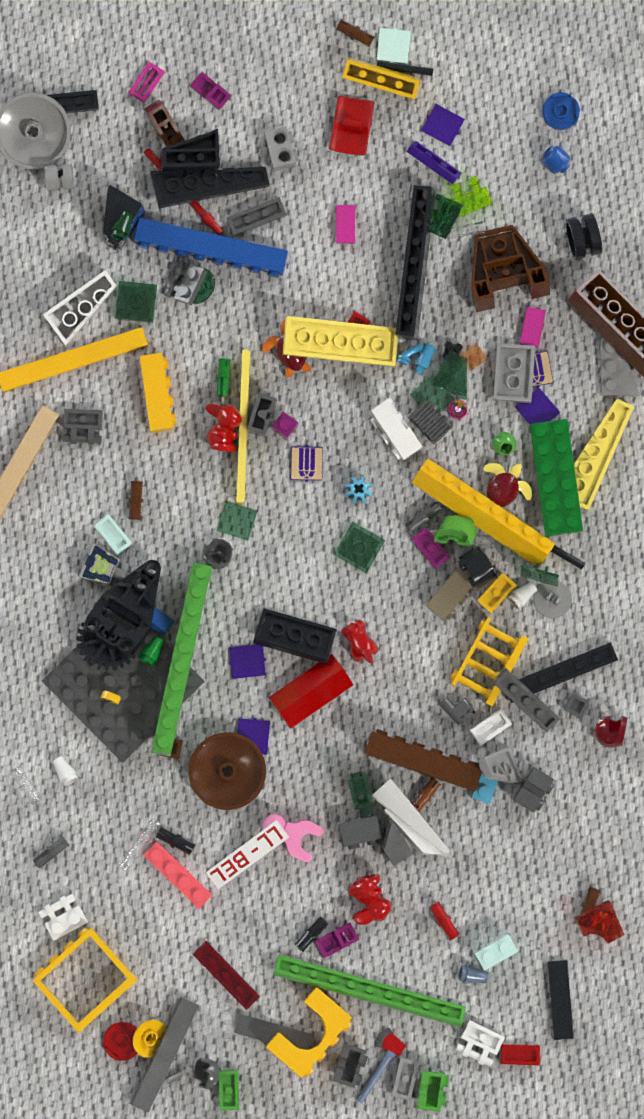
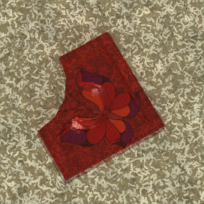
[575,900,625,944]

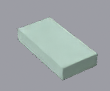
[94,514,132,556]

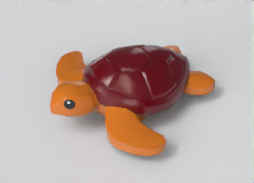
[262,320,311,378]

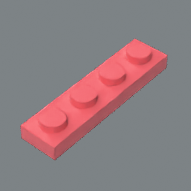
[143,841,212,909]

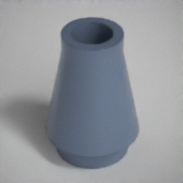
[458,964,488,984]

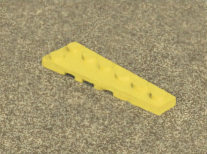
[574,399,634,511]

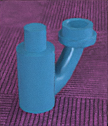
[397,343,436,375]

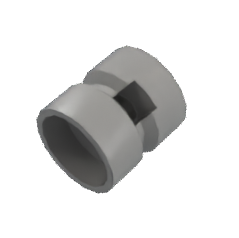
[45,164,74,191]

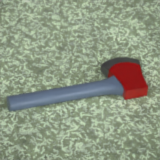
[356,1028,406,1103]

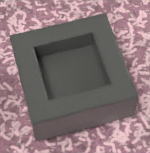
[564,693,590,719]

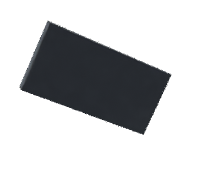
[253,608,337,664]

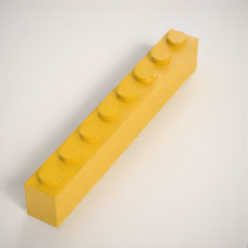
[412,459,555,568]

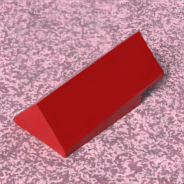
[269,654,354,729]

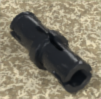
[156,827,196,855]

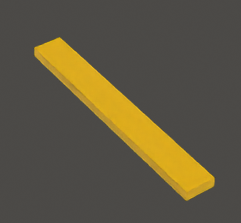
[0,327,148,392]

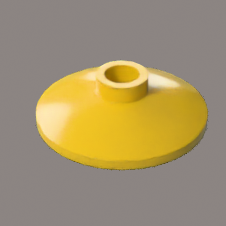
[133,1019,166,1058]

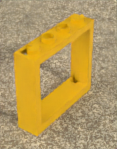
[32,927,138,1033]

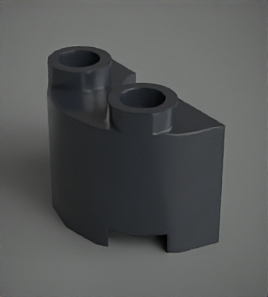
[458,546,498,590]

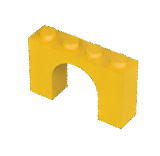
[265,987,352,1078]

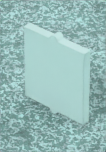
[376,28,411,64]

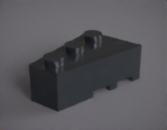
[160,129,220,171]

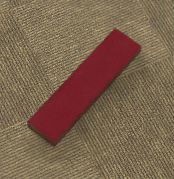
[192,940,260,1010]

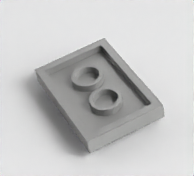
[493,343,535,403]

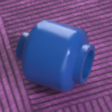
[542,146,570,174]

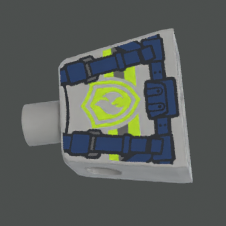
[79,543,128,585]

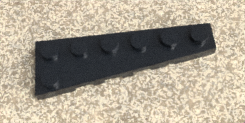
[150,167,270,209]

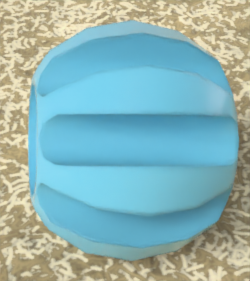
[344,476,373,504]

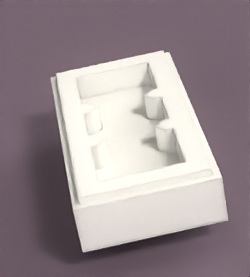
[469,709,512,746]

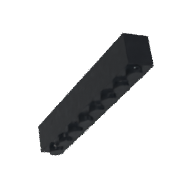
[395,185,436,341]

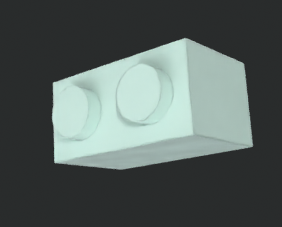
[474,934,518,971]

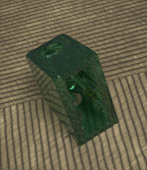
[346,771,374,818]

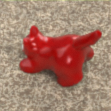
[341,620,378,663]

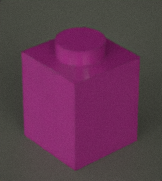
[272,412,299,441]

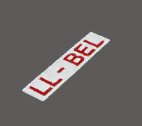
[206,820,289,889]

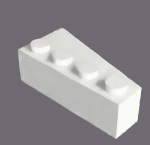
[43,270,116,346]

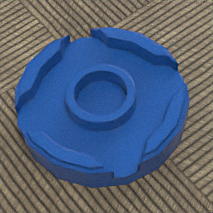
[542,92,580,130]

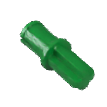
[216,358,231,397]

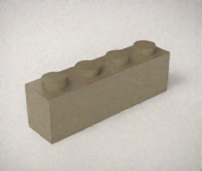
[426,555,494,621]

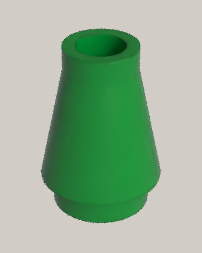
[139,636,164,666]

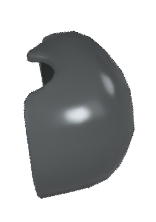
[203,539,233,569]
[195,1058,220,1089]

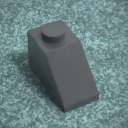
[380,817,413,866]

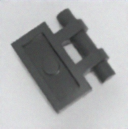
[164,260,208,306]
[63,409,103,445]

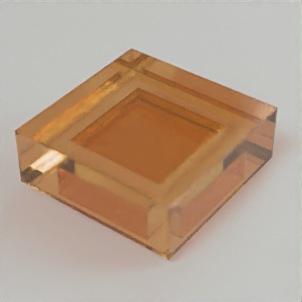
[461,344,488,370]

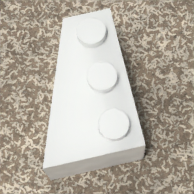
[370,398,422,462]

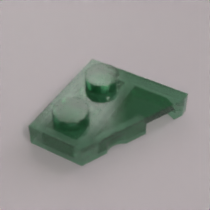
[430,194,463,240]
[433,350,467,400]

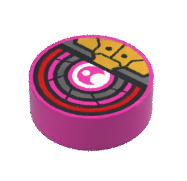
[448,400,468,419]

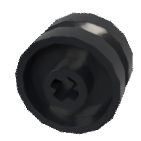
[566,213,602,260]

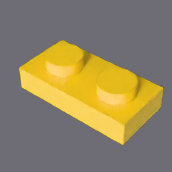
[477,573,517,614]

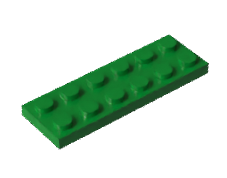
[530,419,583,537]

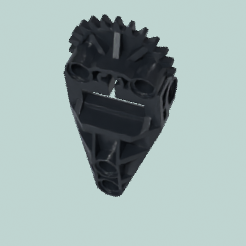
[76,560,161,671]

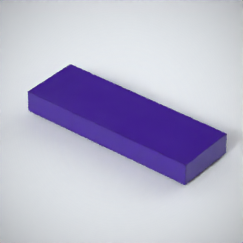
[406,141,462,184]

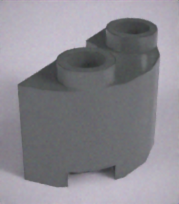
[332,1043,368,1088]

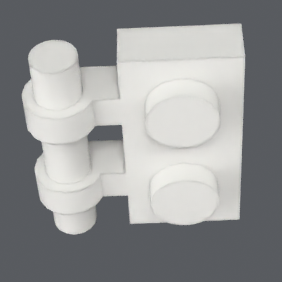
[38,893,88,941]
[455,1020,505,1067]

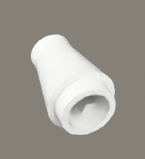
[508,582,537,609]
[52,756,78,786]

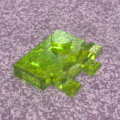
[450,176,493,218]

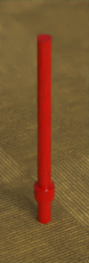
[143,148,224,235]

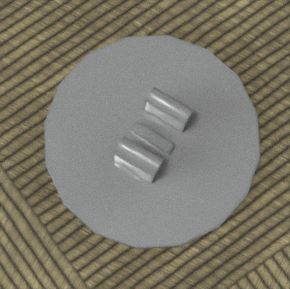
[534,580,572,618]

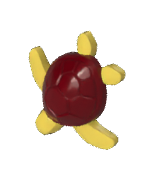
[483,463,532,507]

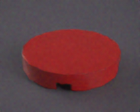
[103,1022,137,1061]

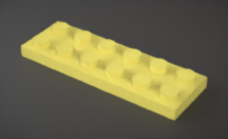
[283,316,398,367]

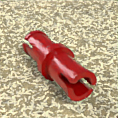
[429,901,460,941]

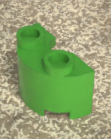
[434,515,477,546]
[417,1070,449,1112]

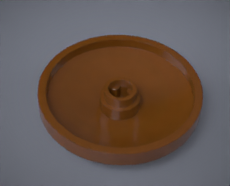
[189,732,266,810]

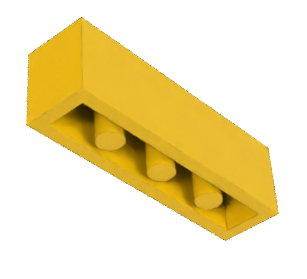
[342,58,422,100]
[140,353,177,433]

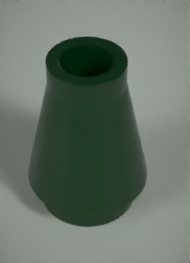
[111,211,133,241]

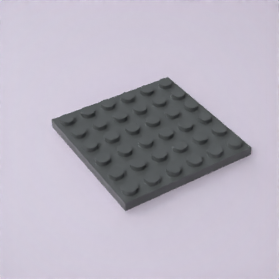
[42,612,205,763]

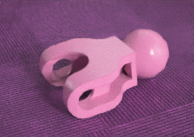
[262,814,325,862]

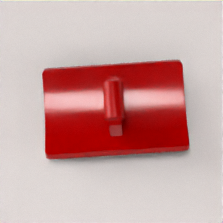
[329,95,375,156]

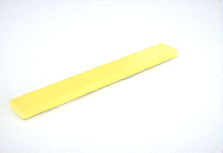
[236,350,250,504]

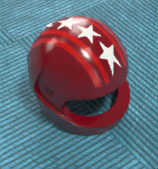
[594,716,628,748]

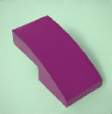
[190,71,231,110]
[314,922,359,959]

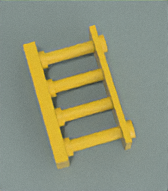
[450,617,529,707]

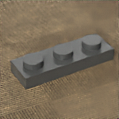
[227,197,287,236]

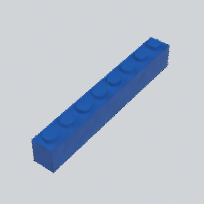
[134,218,288,278]

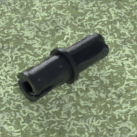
[295,917,328,952]

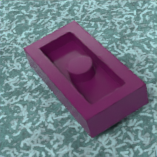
[411,527,450,569]

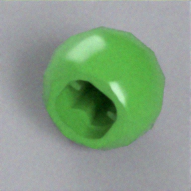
[492,432,516,456]

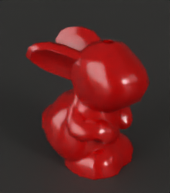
[205,404,242,452]
[348,874,392,925]

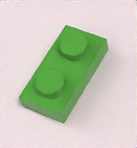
[219,1070,239,1111]

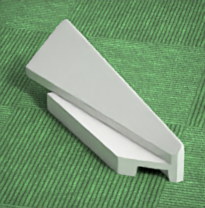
[371,779,450,856]

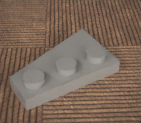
[600,339,640,396]
[478,747,524,785]

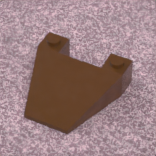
[471,225,550,312]

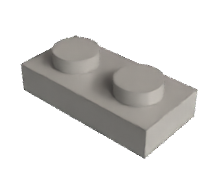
[392,1057,420,1101]

